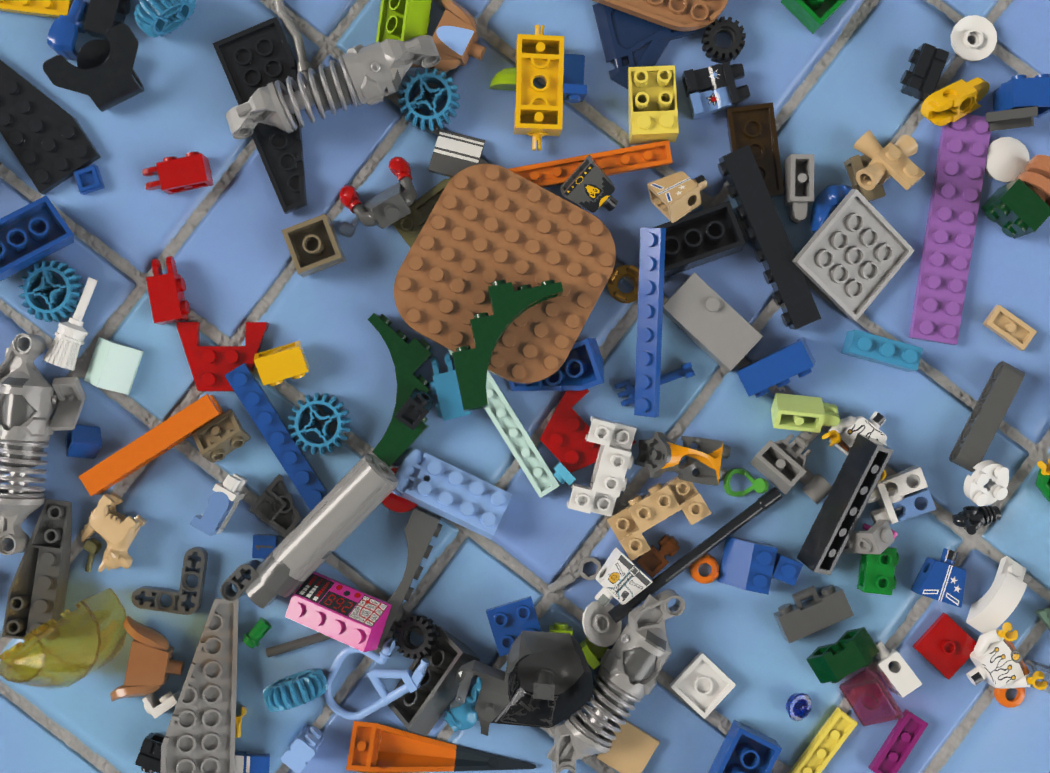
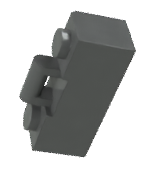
[774,585,854,644]

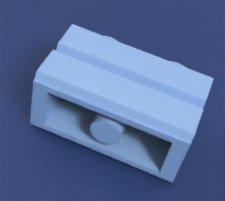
[281,725,324,773]

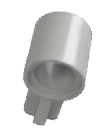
[799,467,832,505]

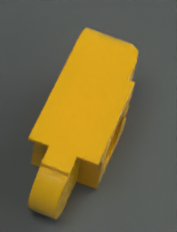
[920,77,990,126]

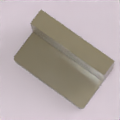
[844,155,886,202]

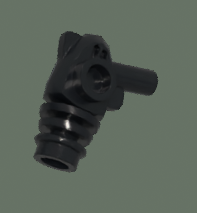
[952,506,1001,535]

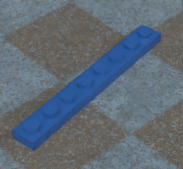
[634,228,666,418]
[224,363,329,510]

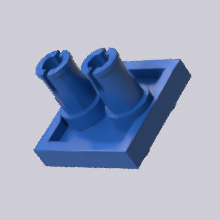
[486,596,542,657]

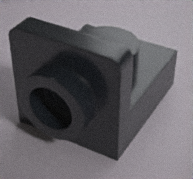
[395,388,434,431]

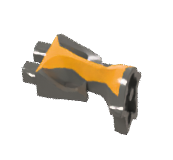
[634,432,731,486]

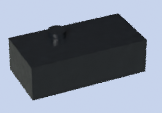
[639,201,746,278]

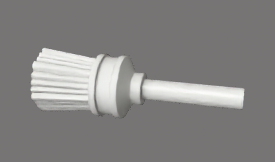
[43,277,98,371]

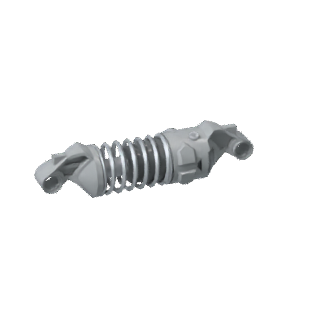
[225,35,441,139]

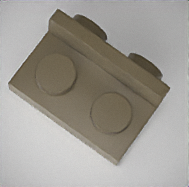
[192,409,251,463]

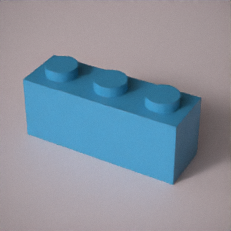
[841,330,923,372]

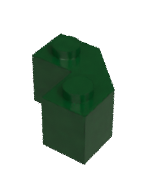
[806,627,879,683]

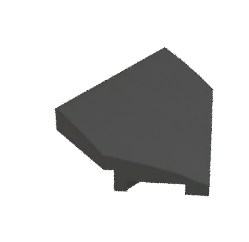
[985,106,1038,131]

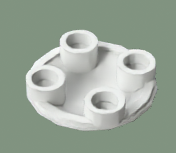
[985,137,1030,182]

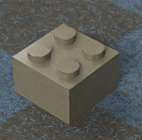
[281,214,346,277]

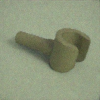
[83,538,102,572]

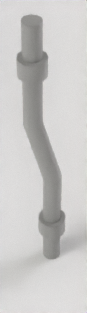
[274,0,311,88]

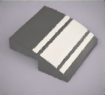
[428,129,485,178]

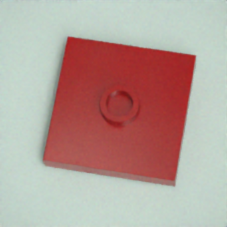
[912,613,977,680]

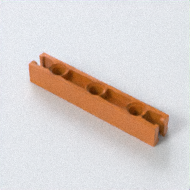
[78,394,225,496]

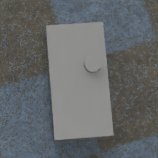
[663,272,763,372]

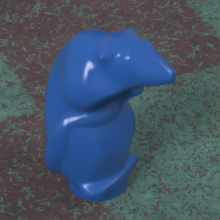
[810,184,853,234]

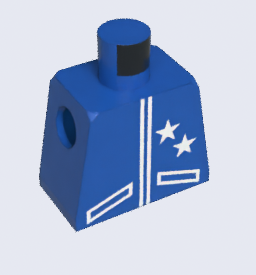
[911,548,966,608]

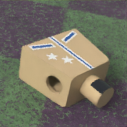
[647,171,708,223]

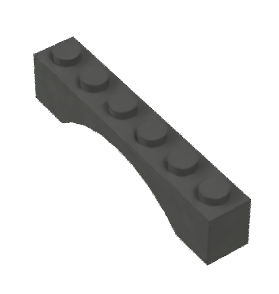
[378,507,443,648]

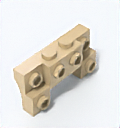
[606,475,712,561]

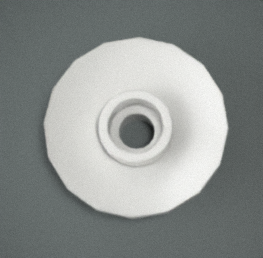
[950,15,997,61]
[582,601,622,647]

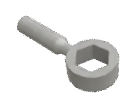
[548,556,602,594]

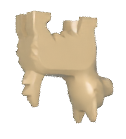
[81,493,147,572]

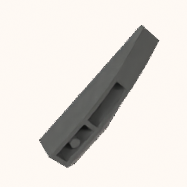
[2,499,72,643]

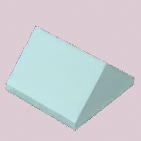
[84,337,144,395]

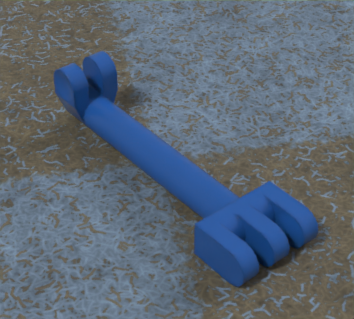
[614,362,695,406]

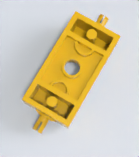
[514,25,564,151]

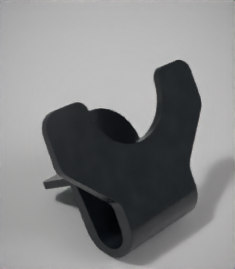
[43,23,144,112]

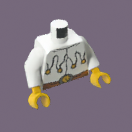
[822,411,887,483]
[966,622,1047,690]

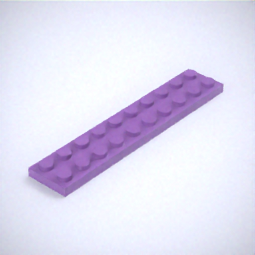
[909,114,991,345]

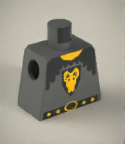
[560,155,618,213]

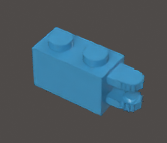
[430,353,472,421]

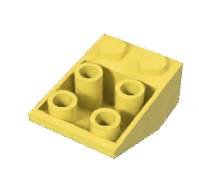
[628,65,679,144]

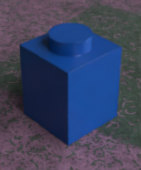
[772,552,803,586]

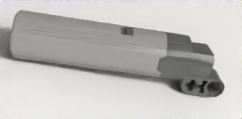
[220,454,398,609]

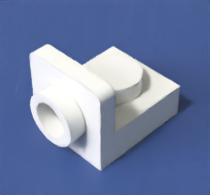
[142,690,181,719]

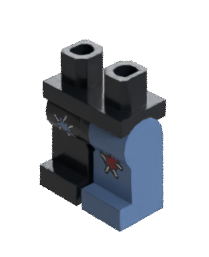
[681,61,750,120]

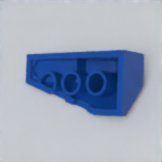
[509,338,604,391]

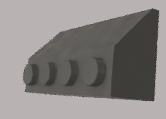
[388,626,480,736]

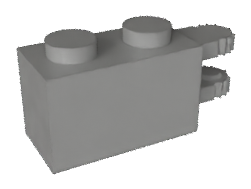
[784,154,814,224]

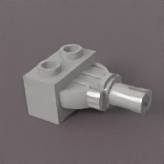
[750,431,821,495]

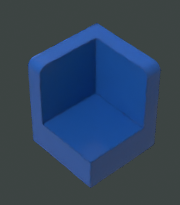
[65,424,102,459]

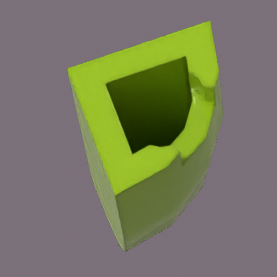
[489,67,516,91]

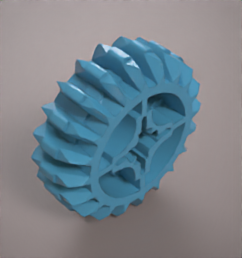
[134,0,196,38]
[398,68,460,131]
[18,260,85,322]
[288,393,352,455]
[263,668,328,712]

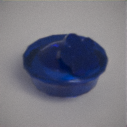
[786,693,812,721]

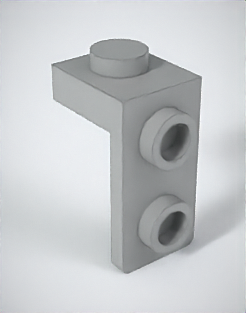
[50,377,86,431]
[842,520,895,554]

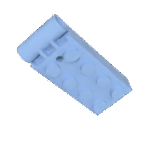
[392,448,513,540]

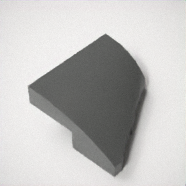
[249,474,302,538]

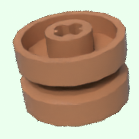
[1014,155,1050,206]

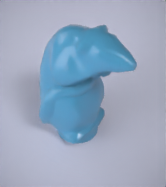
[444,677,482,732]

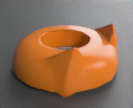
[689,554,719,584]
[994,687,1026,708]

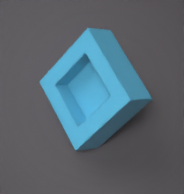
[553,461,576,486]

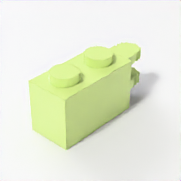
[771,393,841,433]

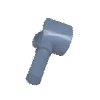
[339,216,360,237]

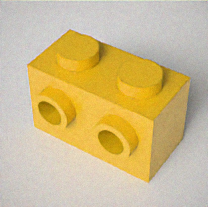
[254,340,309,386]

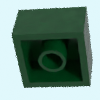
[981,179,1050,239]

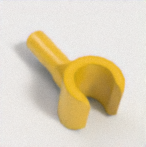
[235,706,247,738]

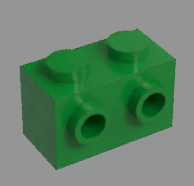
[857,546,899,595]

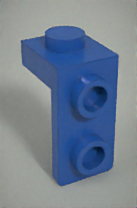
[563,54,587,103]

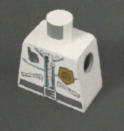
[594,548,652,607]
[872,641,922,698]

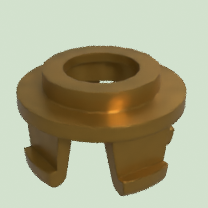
[607,265,639,303]

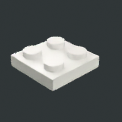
[670,651,736,719]

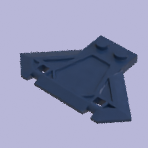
[592,3,695,89]

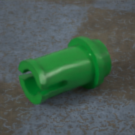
[243,618,272,649]

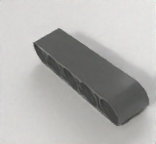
[949,361,1025,472]

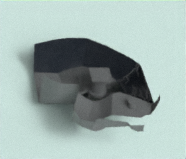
[450,631,593,736]

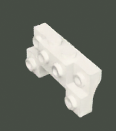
[566,416,637,517]

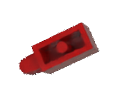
[142,152,214,195]
[146,256,190,325]

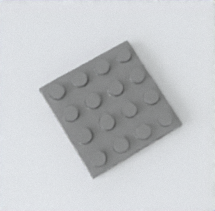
[792,189,915,321]

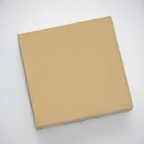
[596,719,660,773]

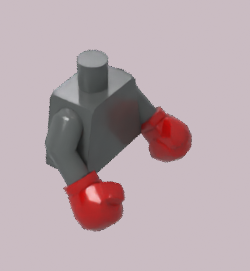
[339,157,417,229]

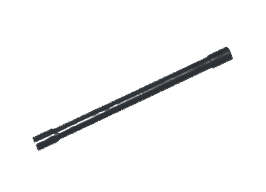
[608,487,783,623]

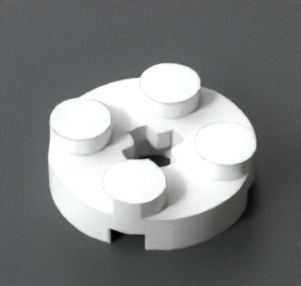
[964,460,1009,506]

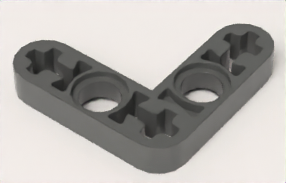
[131,547,208,615]

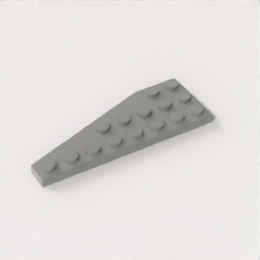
[160,598,239,773]

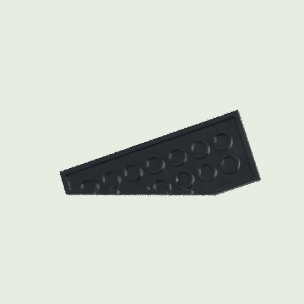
[213,17,307,214]
[0,60,101,195]

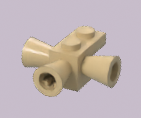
[853,130,925,190]

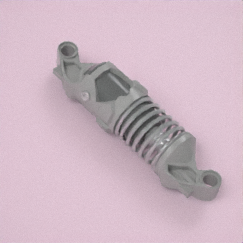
[0,333,57,555]
[547,589,685,773]

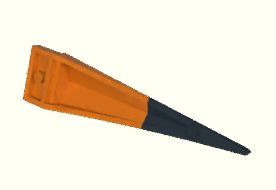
[346,721,536,773]

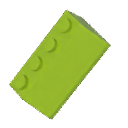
[376,0,432,42]

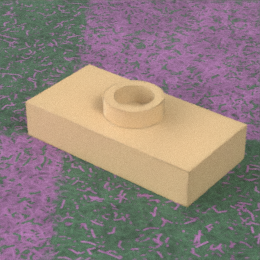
[983,305,1037,351]

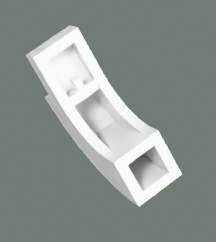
[966,556,1027,634]

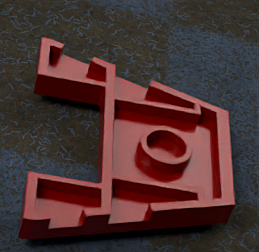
[176,322,268,391]
[540,389,636,473]

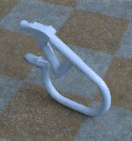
[324,638,430,720]

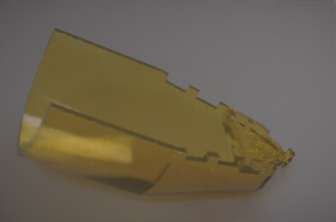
[0,588,127,689]

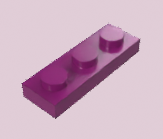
[868,709,928,773]

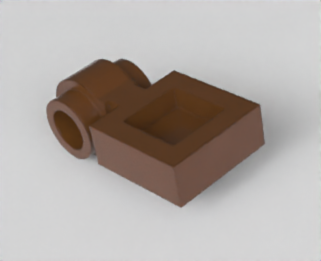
[636,534,680,578]

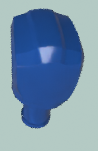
[47,0,89,60]

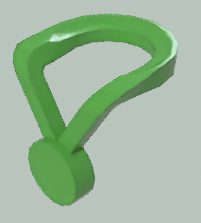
[723,468,769,497]

